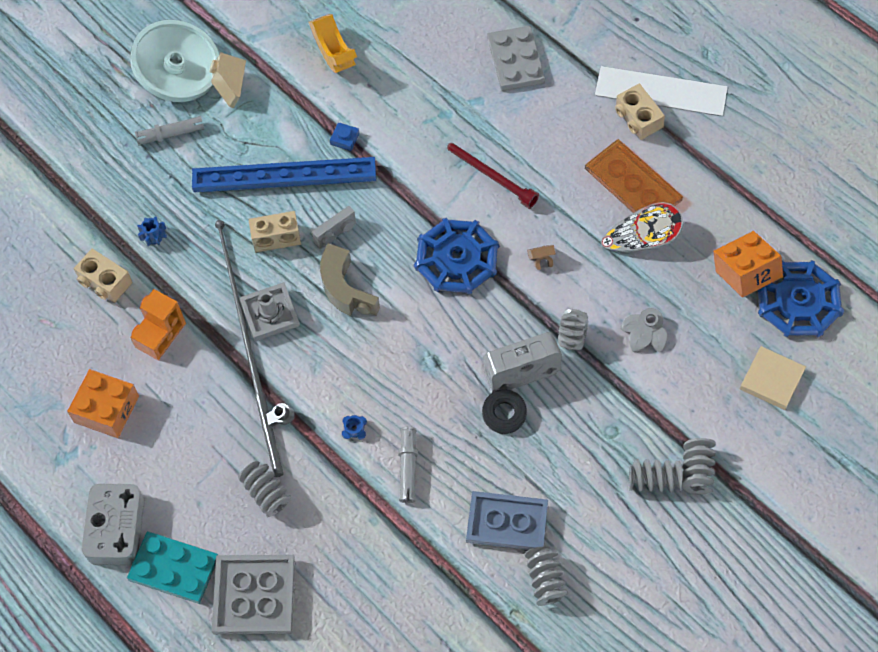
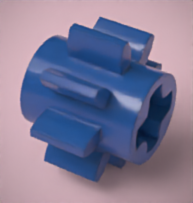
[137,216,167,246]

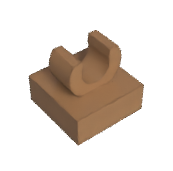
[527,245,556,270]

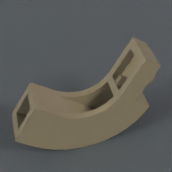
[320,243,380,316]

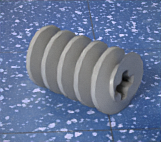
[682,438,716,495]
[629,459,683,493]
[238,461,292,517]
[525,546,568,606]

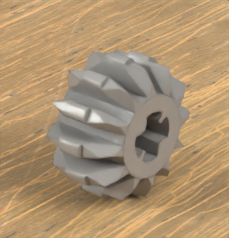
[558,309,588,350]

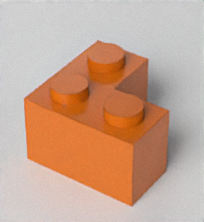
[130,289,186,361]

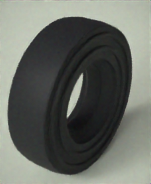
[482,389,527,434]

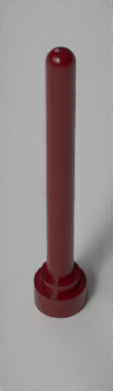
[447,143,539,209]

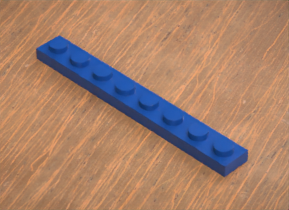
[192,157,376,193]

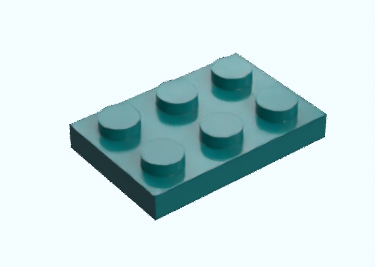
[127,531,218,604]

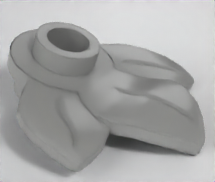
[621,308,667,352]

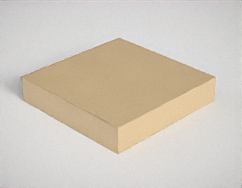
[740,346,806,410]

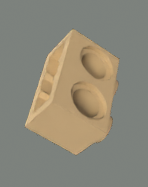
[615,83,665,140]
[248,211,301,253]
[73,248,133,303]

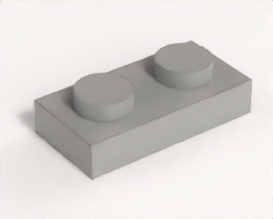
[311,206,356,249]

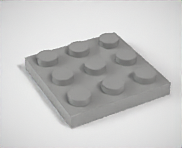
[212,555,295,635]

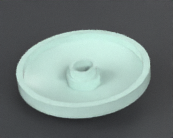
[130,20,219,102]

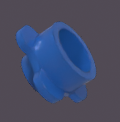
[342,415,367,440]

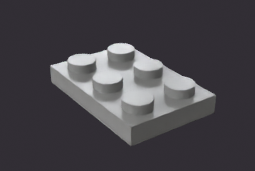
[487,26,545,91]

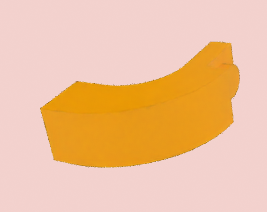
[308,14,357,73]

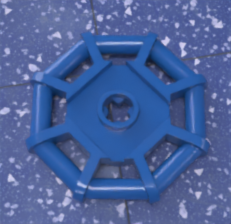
[414,218,500,295]
[758,260,844,337]

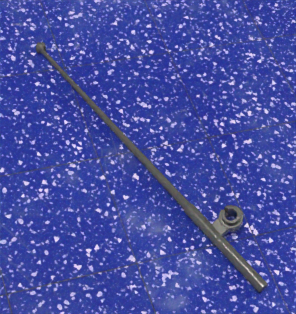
[215,220,294,477]

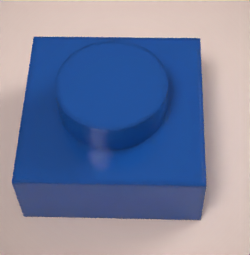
[330,122,360,151]

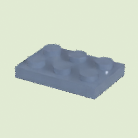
[466,491,548,550]

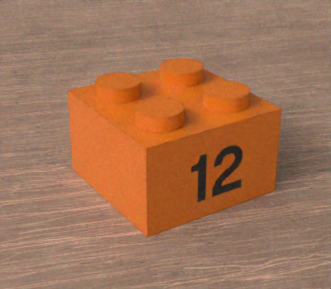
[713,231,783,298]
[67,369,139,438]

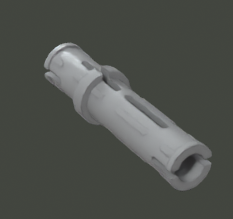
[135,116,204,146]
[398,426,418,503]

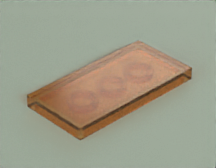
[585,139,683,213]

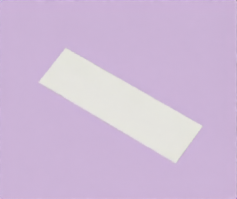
[595,66,728,116]

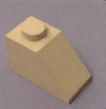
[209,52,246,108]

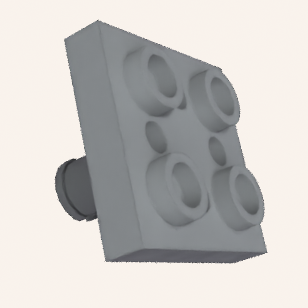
[239,282,300,342]

